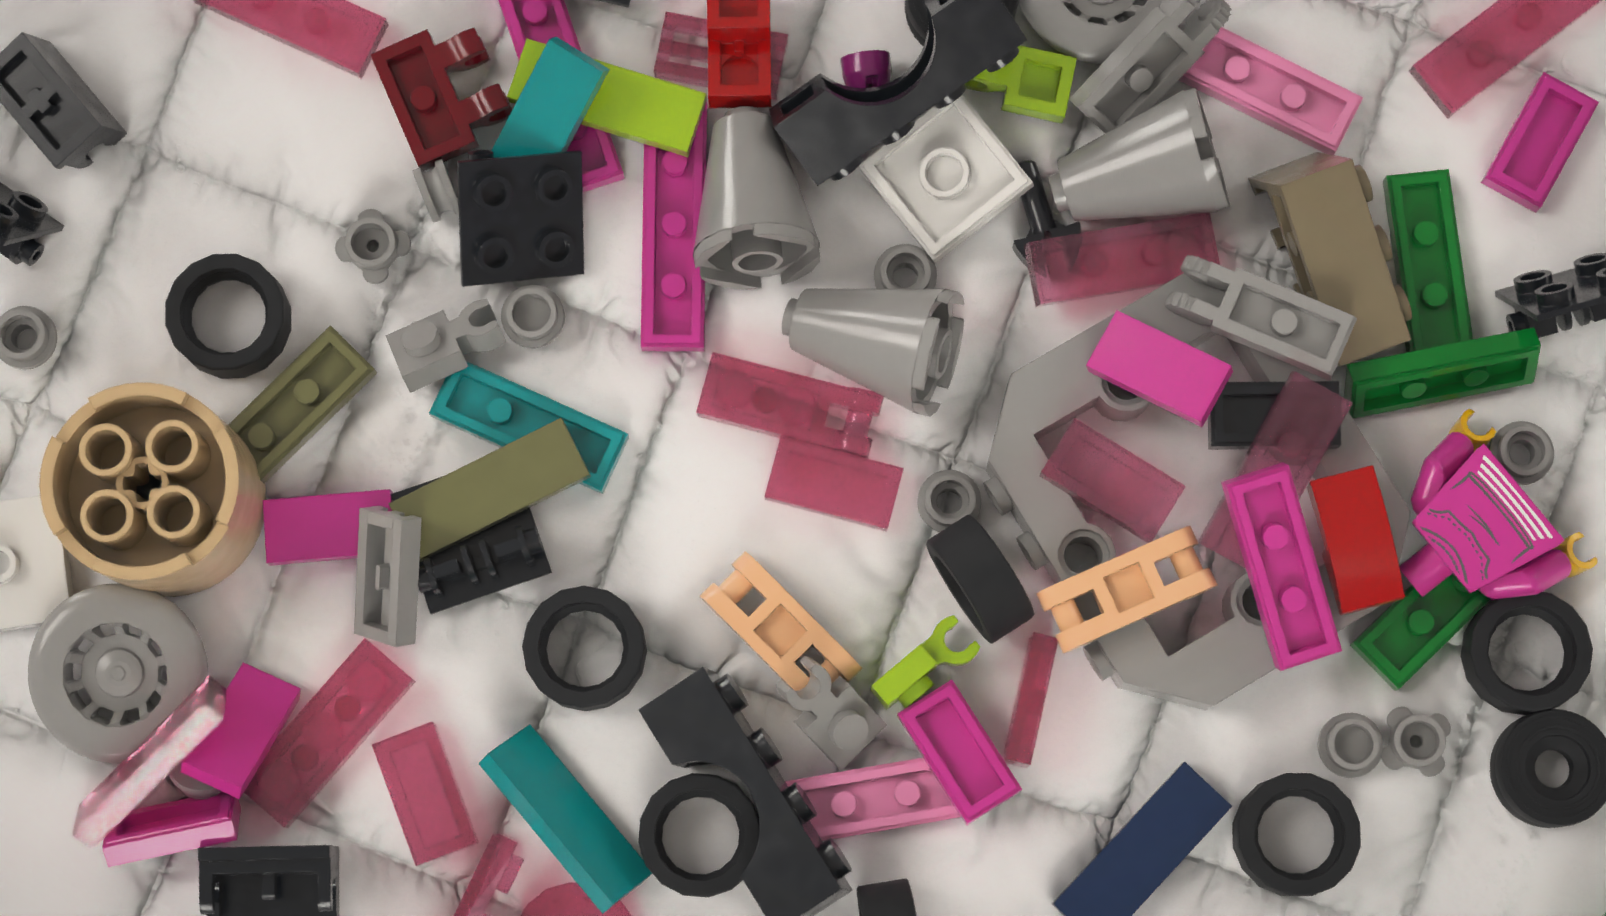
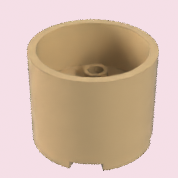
[39,383,266,597]

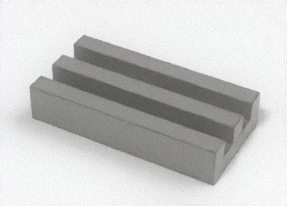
[354,506,422,647]

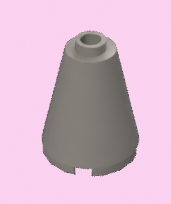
[1049,88,1230,221]
[693,106,820,290]
[782,288,964,417]

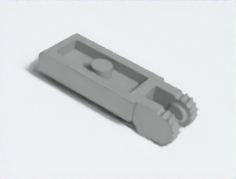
[1069,0,1232,134]
[1164,255,1357,381]

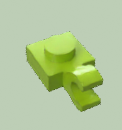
[965,45,1077,124]
[870,615,980,710]

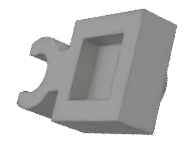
[386,299,506,393]
[776,656,887,771]

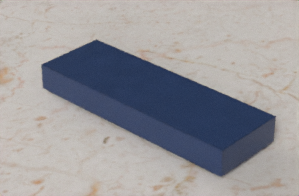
[1052,762,1232,916]

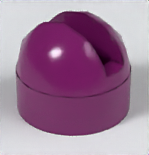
[840,50,892,88]

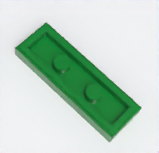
[1383,169,1473,352]
[1343,327,1541,419]
[1350,574,1490,691]

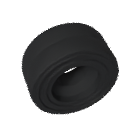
[1490,709,1606,828]

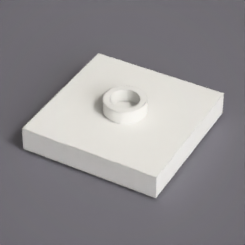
[858,95,1034,264]
[0,495,73,632]

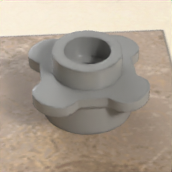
[335,209,411,284]
[1381,707,1451,777]

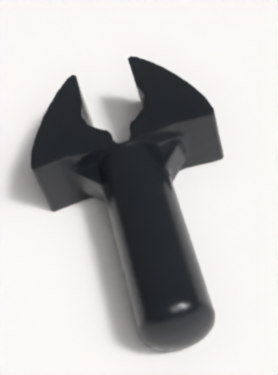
[1012,160,1081,280]

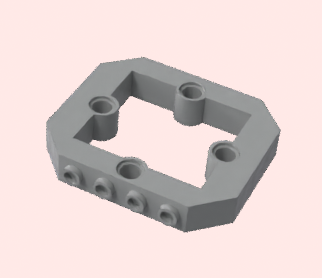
[983,273,1411,710]

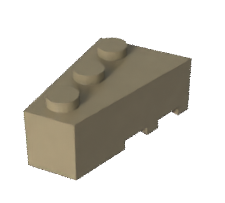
[1248,152,1412,367]

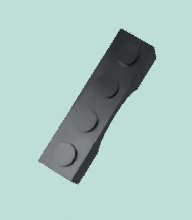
[769,0,1027,186]
[638,667,853,916]

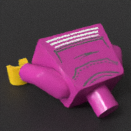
[1399,409,1598,600]

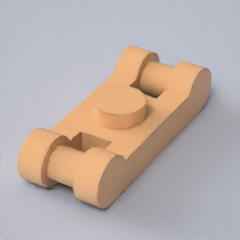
[1036,526,1218,654]
[700,551,862,691]

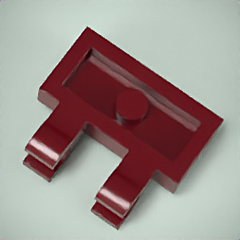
[370,28,512,171]

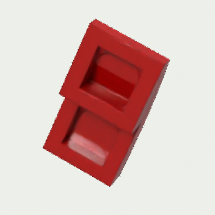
[707,0,772,108]
[1307,465,1405,616]

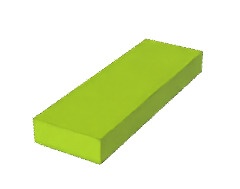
[507,39,707,157]

